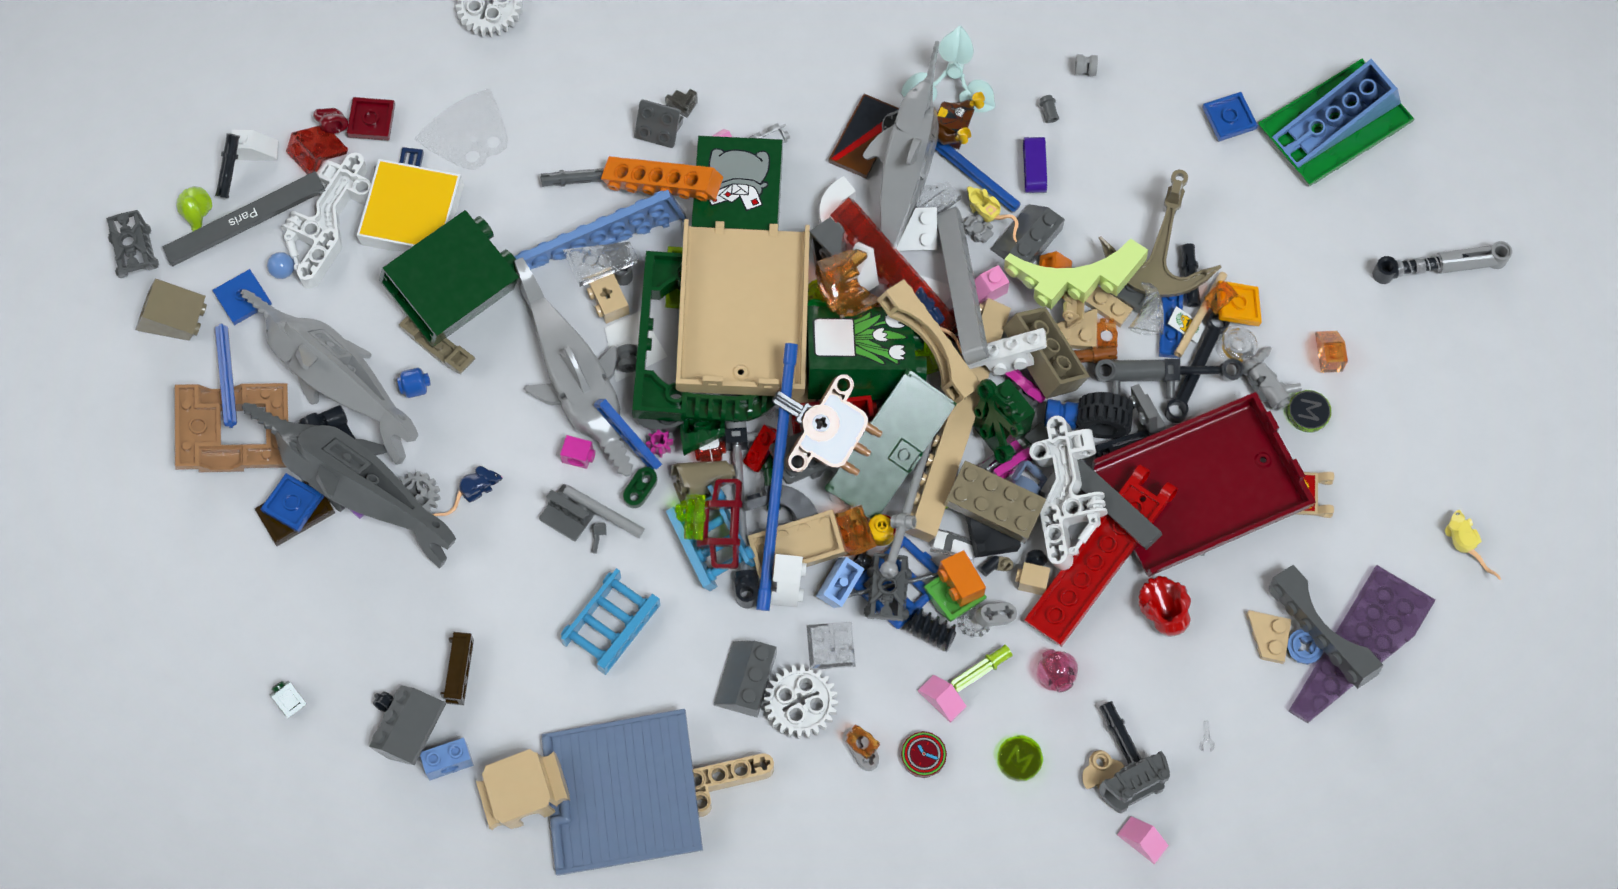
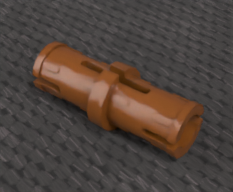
[1073,346,1118,364]

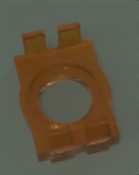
[1204,281,1238,314]
[1097,318,1118,348]
[845,725,880,760]

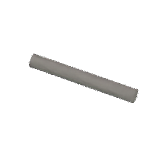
[563,485,645,538]

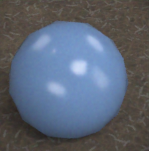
[267,252,294,279]

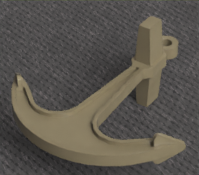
[1098,169,1222,297]

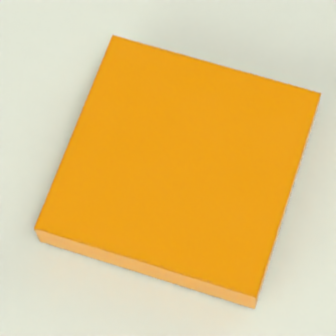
[1216,280,1262,326]

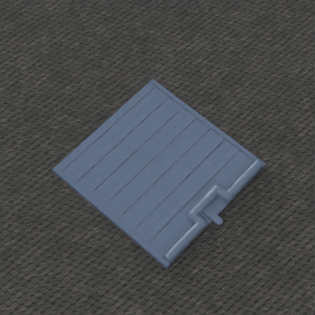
[542,709,703,876]

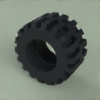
[1076,392,1134,439]

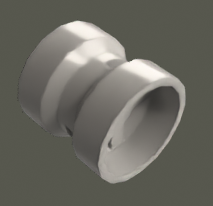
[1075,54,1098,76]

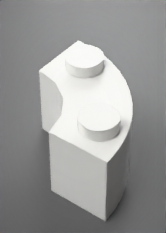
[771,554,807,607]

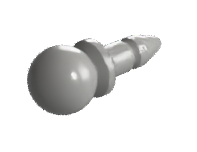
[1243,346,1272,377]

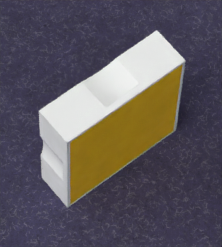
[357,159,464,252]

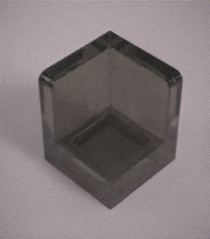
[665,89,698,118]

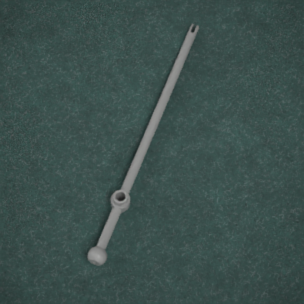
[880,385,946,578]

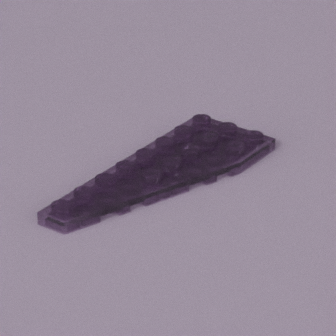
[1288,565,1436,723]

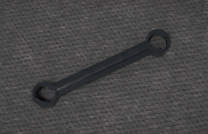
[1165,310,1230,423]

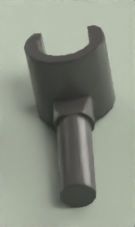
[591,523,607,554]

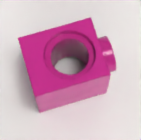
[560,435,596,469]

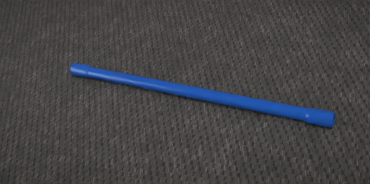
[756,343,798,611]

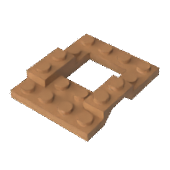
[175,383,288,472]

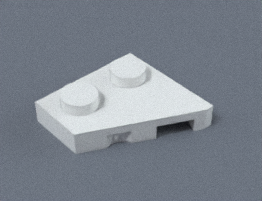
[896,207,937,251]

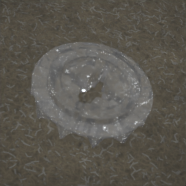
[957,603,992,638]

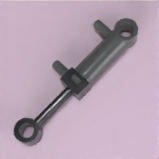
[1093,358,1244,399]

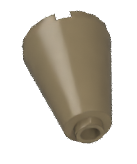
[671,460,735,507]

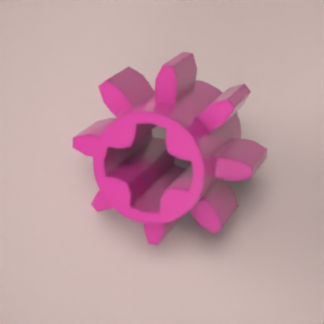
[646,430,674,458]

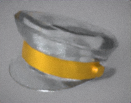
[1216,325,1258,362]

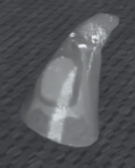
[1128,282,1164,335]

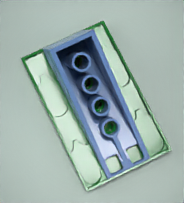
[1258,59,1414,186]

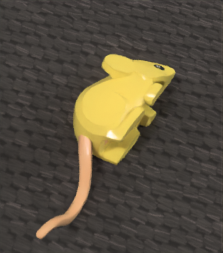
[967,186,1019,242]
[1445,510,1501,580]

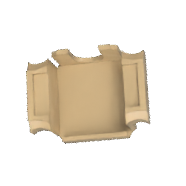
[476,749,570,831]

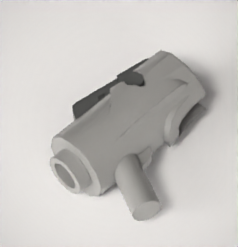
[1247,363,1302,410]

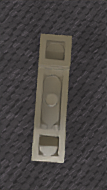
[399,316,475,374]

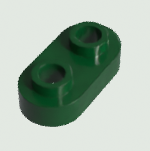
[623,467,658,508]

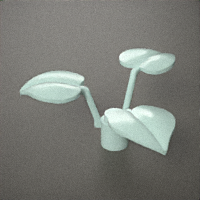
[901,26,996,113]

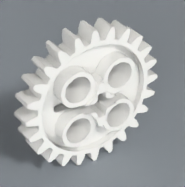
[456,0,523,37]
[764,665,838,739]

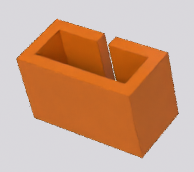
[938,550,986,607]

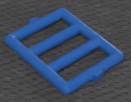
[853,536,939,629]

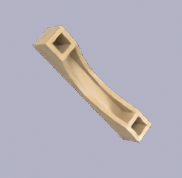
[877,279,980,404]

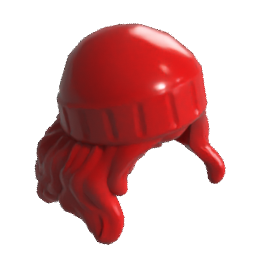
[1138,576,1191,637]

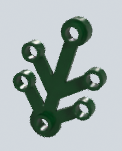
[974,379,1024,464]

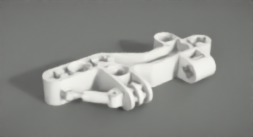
[281,152,371,289]
[1029,416,1108,570]

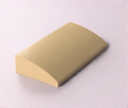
[748,509,848,579]

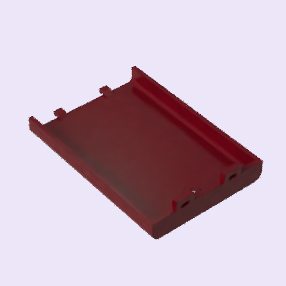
[1092,392,1316,577]

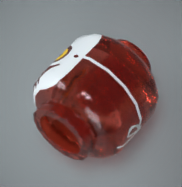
[694,439,726,462]

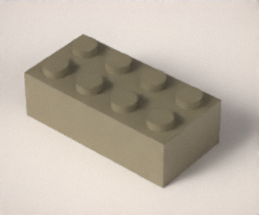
[1002,307,1090,399]
[944,460,1046,544]

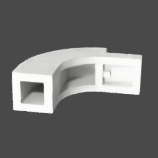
[819,176,856,253]

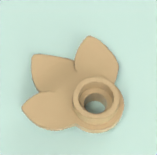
[1082,750,1125,789]

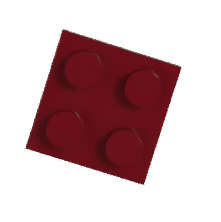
[347,97,395,141]

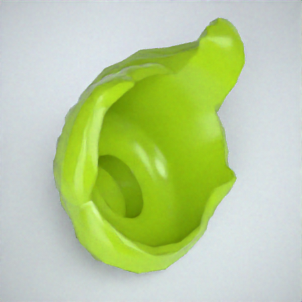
[176,186,212,231]

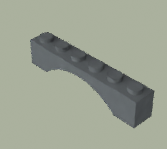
[1269,565,1383,689]

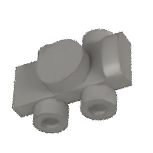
[963,214,994,243]

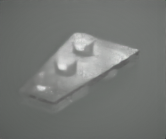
[563,242,639,287]

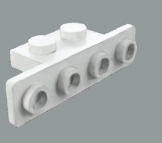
[963,328,1047,376]

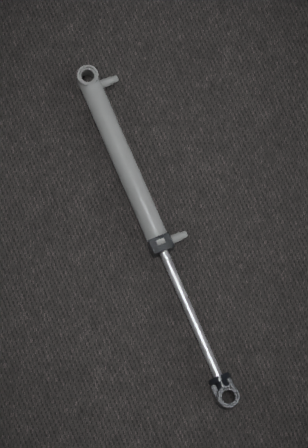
[722,370,759,609]

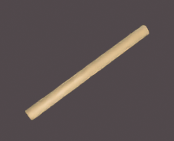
[1174,272,1227,357]

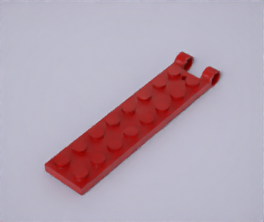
[1024,464,1178,647]

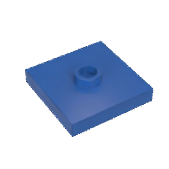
[1202,92,1258,141]
[212,269,272,326]
[261,473,324,533]

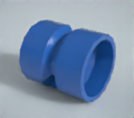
[1044,399,1078,431]

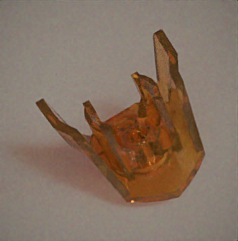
[815,249,880,318]

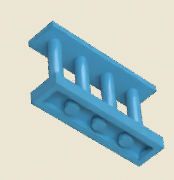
[666,485,755,591]
[561,568,661,675]

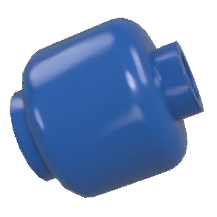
[397,367,431,398]

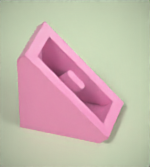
[918,675,966,723]
[1117,816,1169,864]

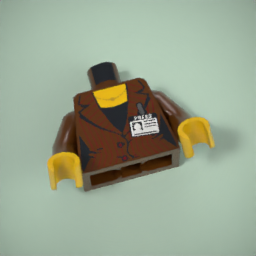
[937,92,985,150]

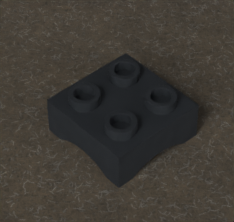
[965,516,1021,558]

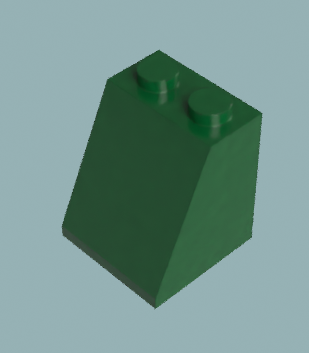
[973,378,1035,452]

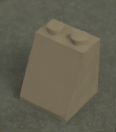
[135,278,207,341]

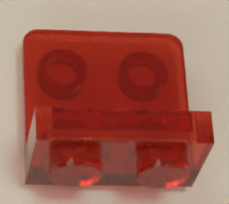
[286,125,348,175]

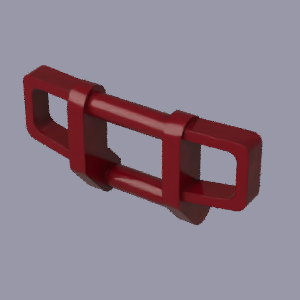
[697,479,742,569]

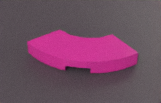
[1005,369,1046,403]

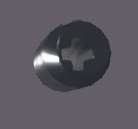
[906,608,957,652]

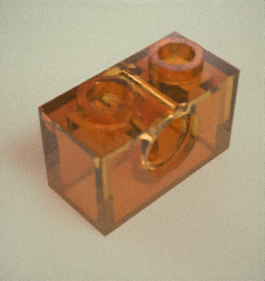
[835,505,876,556]

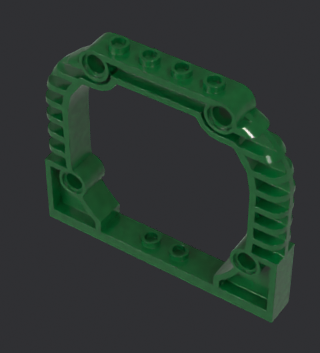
[632,251,776,422]

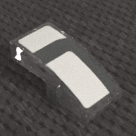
[930,529,975,564]

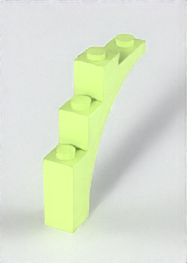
[1004,238,1148,310]

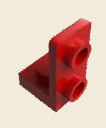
[743,424,789,472]

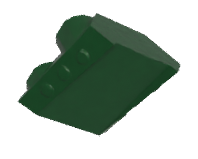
[680,419,726,456]

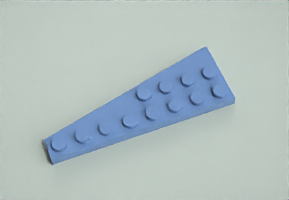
[514,190,687,270]

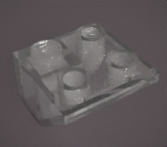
[806,622,856,670]

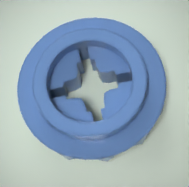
[1287,629,1323,665]

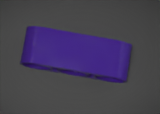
[1023,137,1047,193]

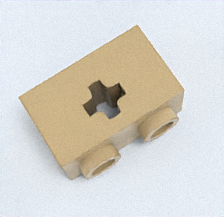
[586,270,630,324]

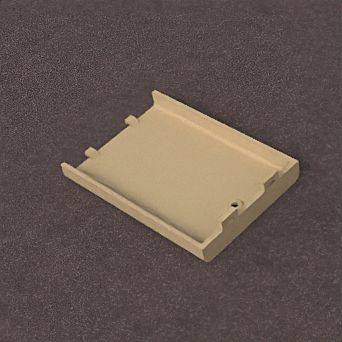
[676,219,810,397]

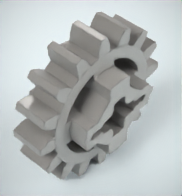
[400,471,441,514]

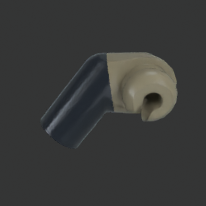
[979,556,1014,577]

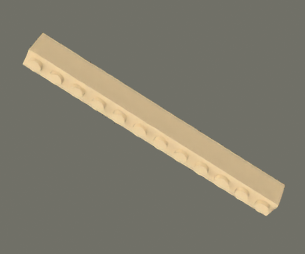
[905,298,1011,543]

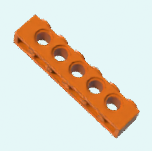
[601,156,723,201]

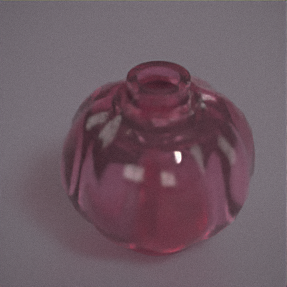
[1036,649,1078,692]

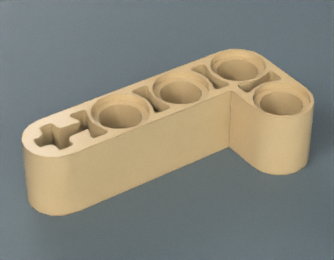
[693,753,774,817]

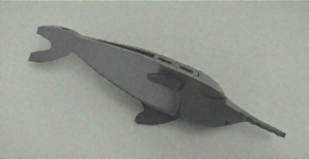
[242,403,456,569]

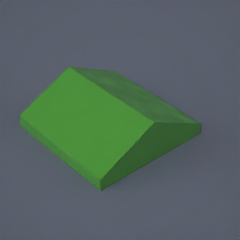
[924,577,987,622]

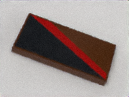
[829,94,899,179]

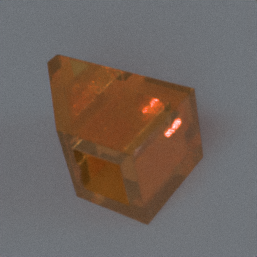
[1315,331,1348,373]

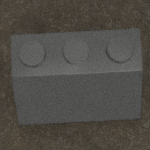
[991,204,1065,264]
[810,217,848,293]
[714,641,777,718]
[369,685,447,765]

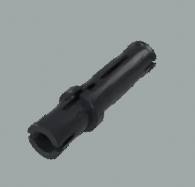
[215,133,240,198]
[1181,243,1201,307]
[1099,701,1142,764]

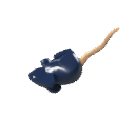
[915,287,962,354]
[432,466,503,516]

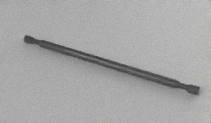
[848,572,939,598]

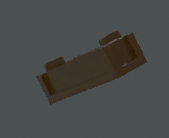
[440,632,474,705]

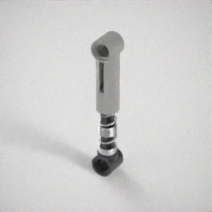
[1372,241,1512,284]

